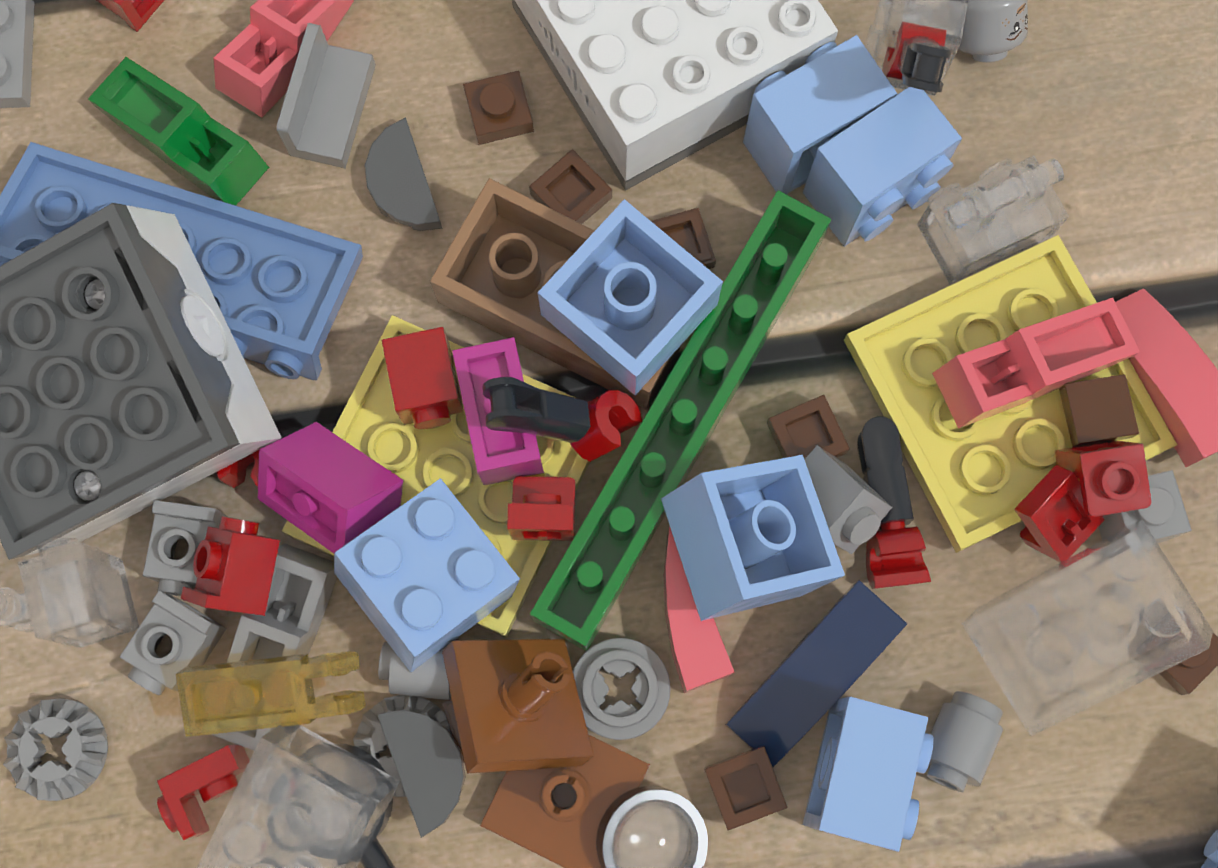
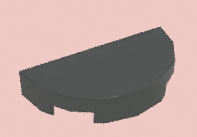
[365,117,443,231]
[377,710,466,838]

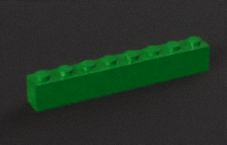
[530,190,831,652]

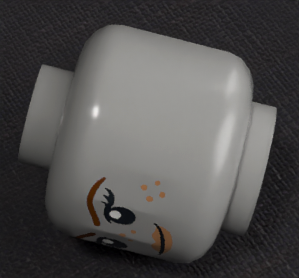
[950,0,1028,62]

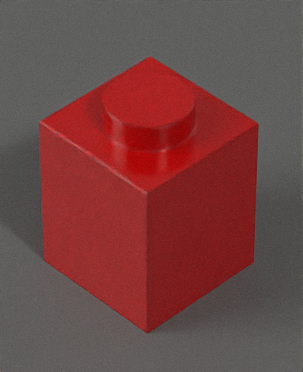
[381,327,464,429]

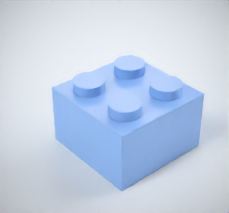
[743,35,897,194]
[803,87,962,247]
[538,199,723,395]
[661,455,845,621]
[334,478,520,673]
[803,696,933,852]

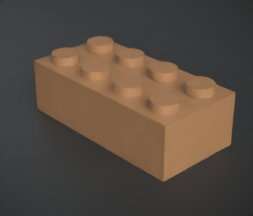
[430,178,683,410]

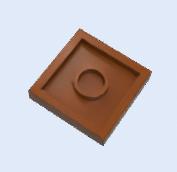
[442,639,594,774]
[480,734,650,868]

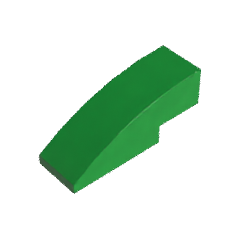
[88,57,270,206]

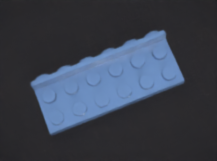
[0,142,363,381]

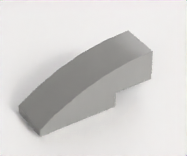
[204,544,337,754]

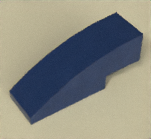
[725,580,908,767]

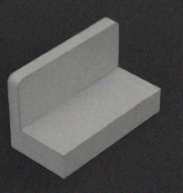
[277,23,376,169]

